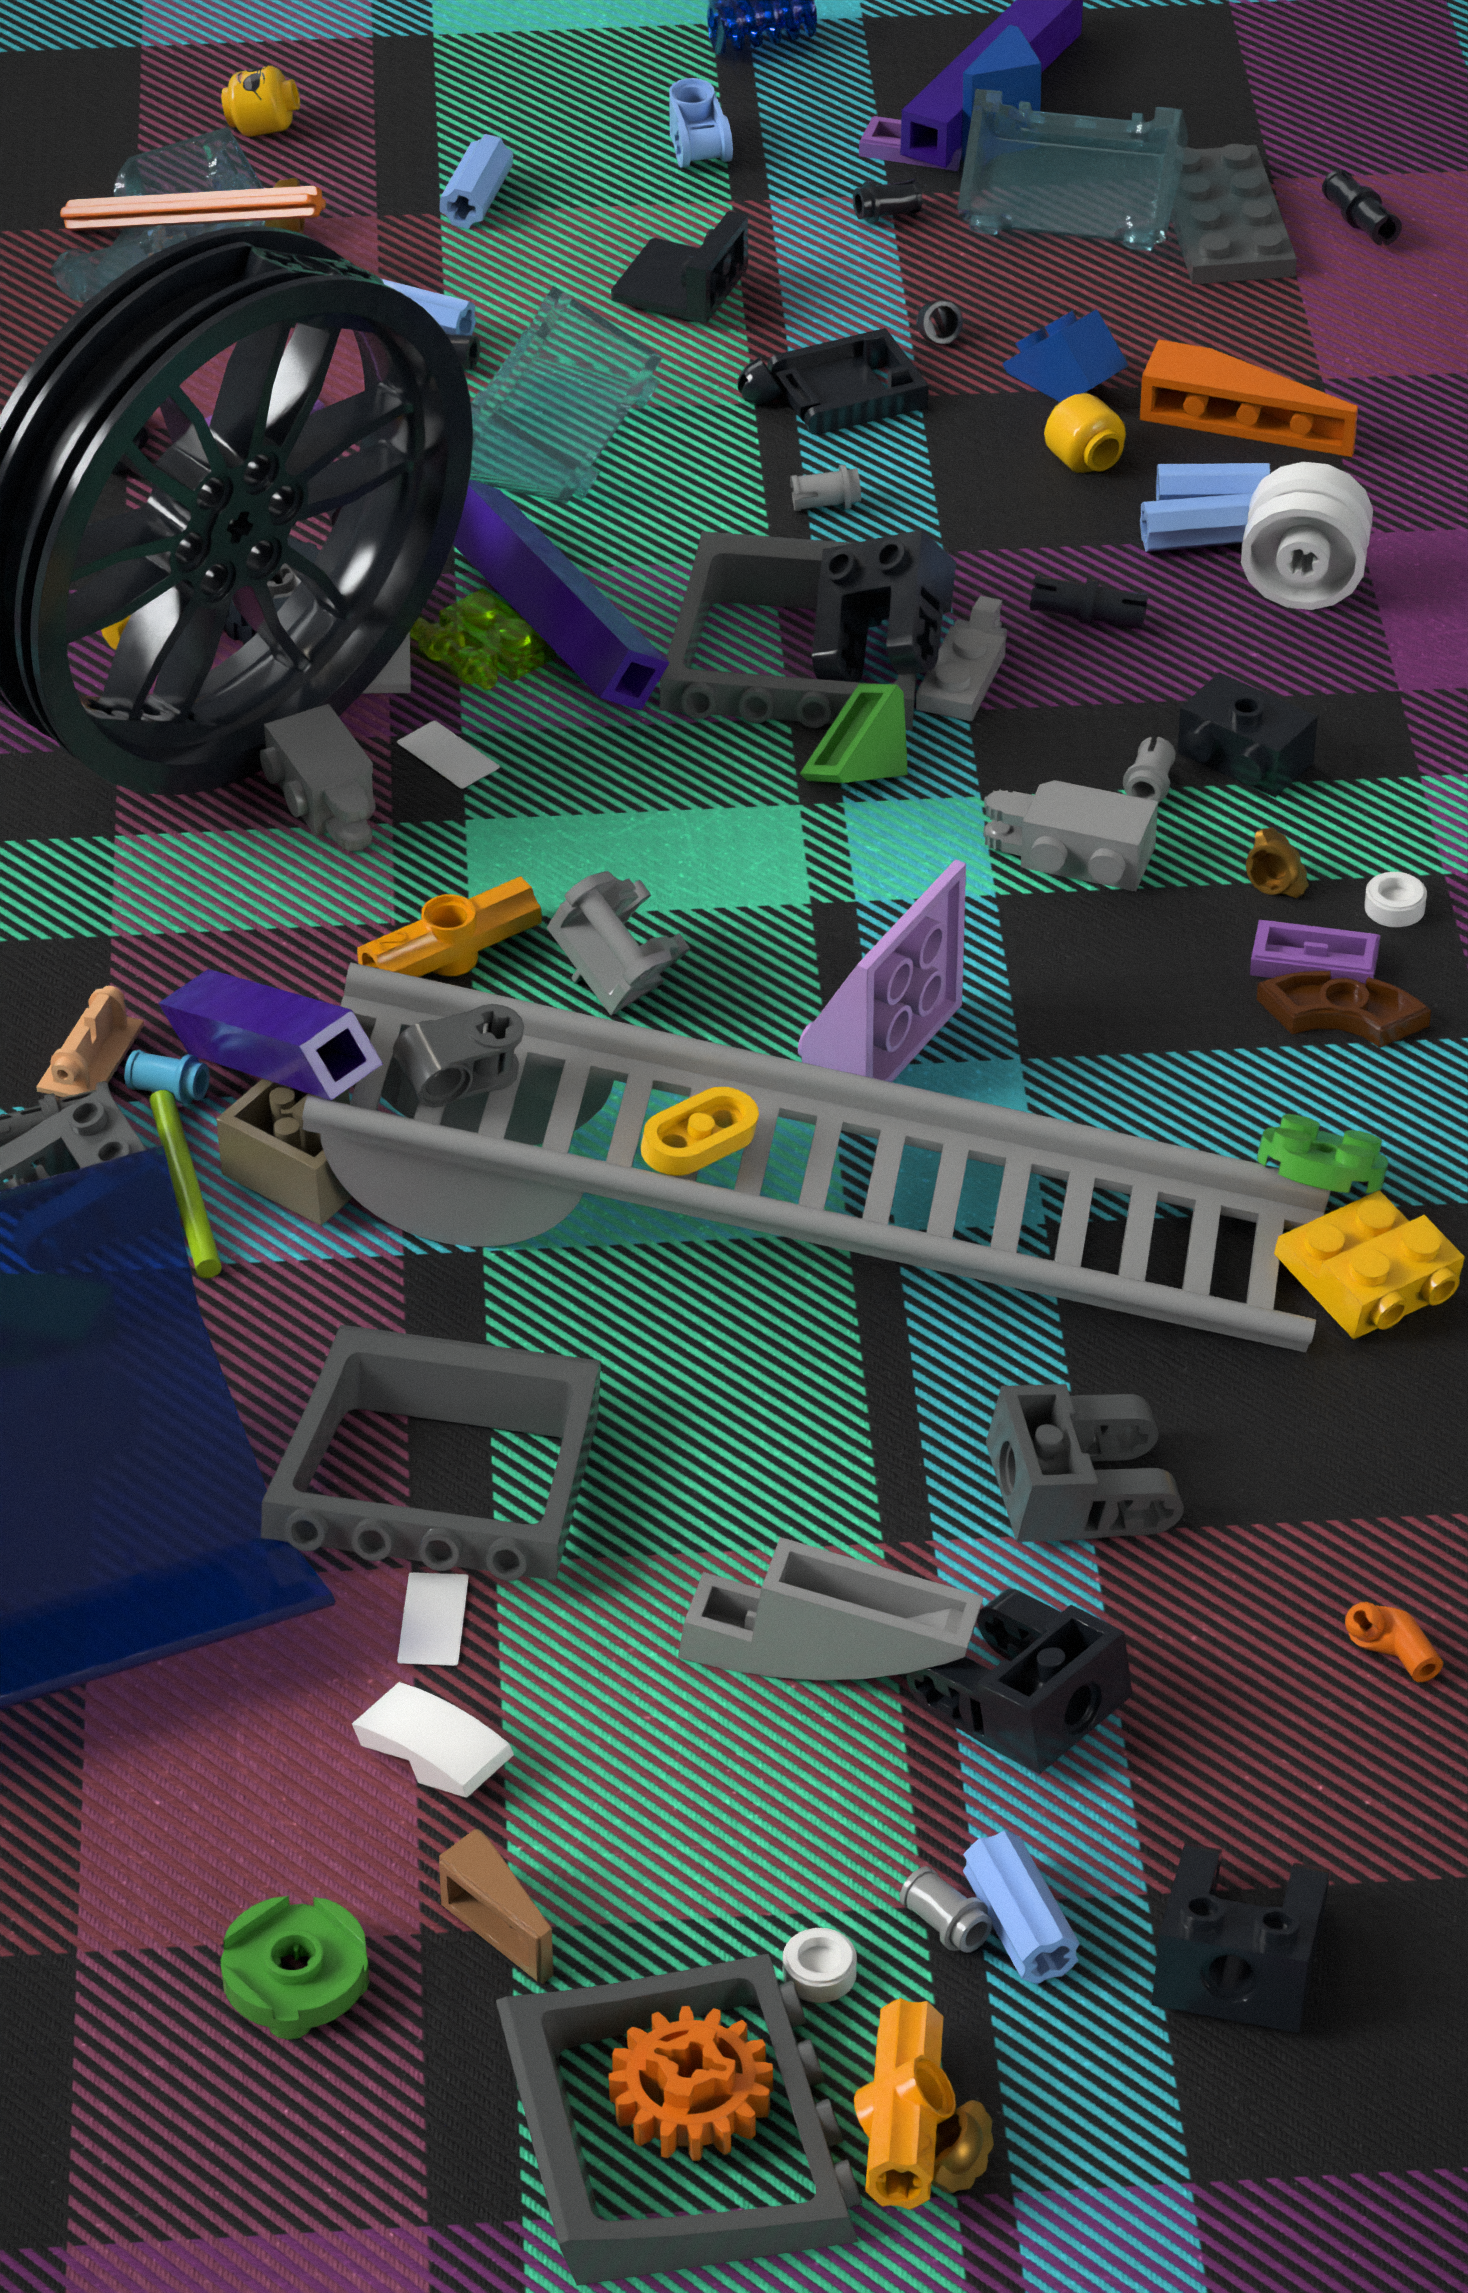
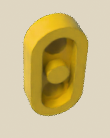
[641,1087,759,1176]

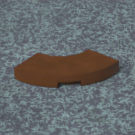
[1256,971,1431,1048]

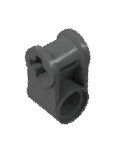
[393,1004,524,1108]

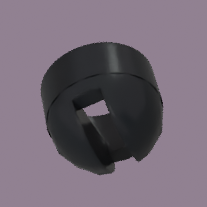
[916,300,963,344]
[737,357,784,405]

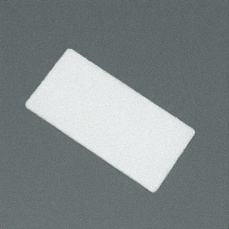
[397,721,500,789]
[397,1573,469,1666]

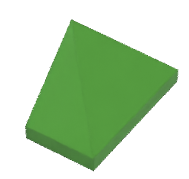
[800,683,908,783]

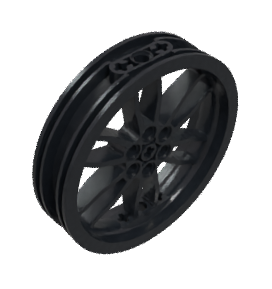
[0,226,473,795]

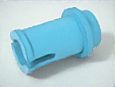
[124,1050,210,1105]

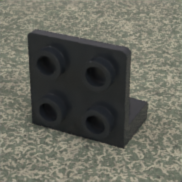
[611,211,748,324]

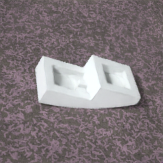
[352,1682,514,1798]

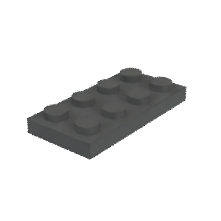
[1155,144,1297,284]

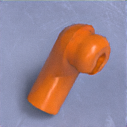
[1345,1602,1443,1682]

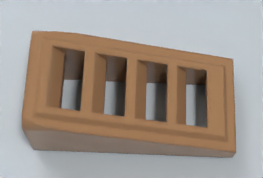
[439,1829,553,1984]

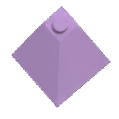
[798,859,966,1082]

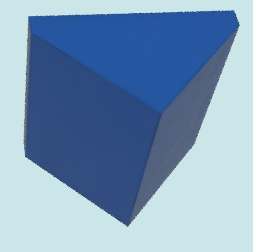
[962,24,1041,164]

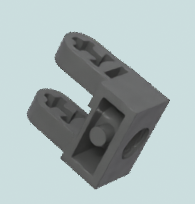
[0,1087,178,1271]
[986,1384,1184,1542]

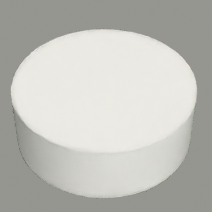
[1365,872,1427,927]
[783,1928,857,2003]

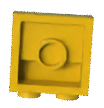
[1274,1190,1465,1340]

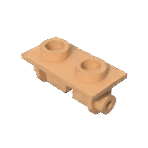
[36,986,144,1097]

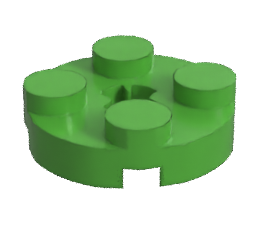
[1257,1114,1388,1193]
[220,1896,370,2040]

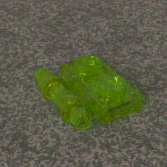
[410,588,556,690]

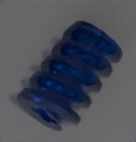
[707,0,817,55]

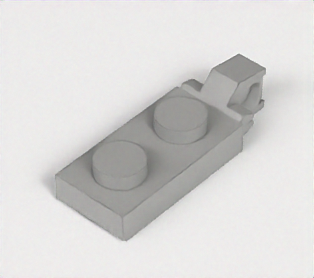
[916,596,1007,721]

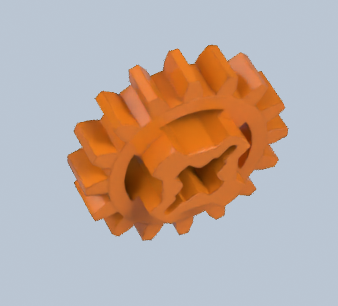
[609,2006,773,2161]

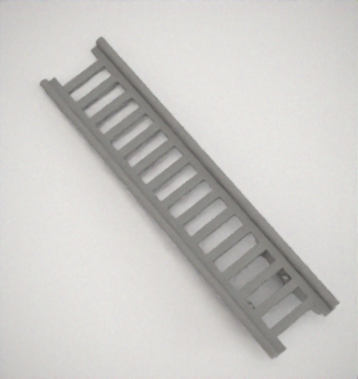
[302,962,1330,1352]

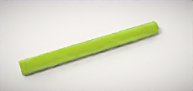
[149,1090,222,1279]

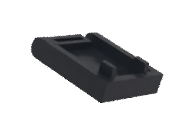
[767,328,929,435]

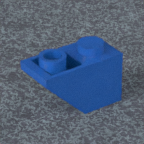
[1002,309,1129,402]

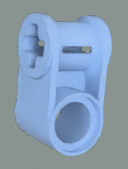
[669,78,733,168]

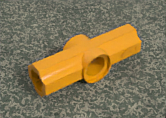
[357,876,542,977]
[854,1998,956,2210]

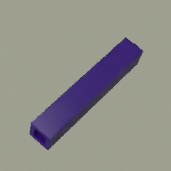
[900,0,1083,168]
[453,479,670,711]
[158,969,383,1101]

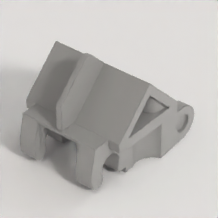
[547,871,690,1015]

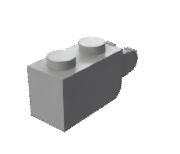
[260,704,376,852]
[983,780,1158,891]

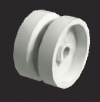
[1241,462,1373,610]

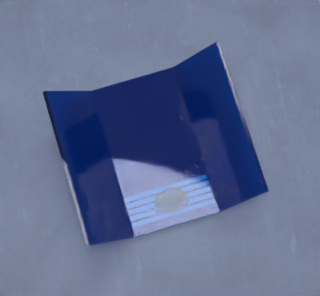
[0,1145,336,1710]

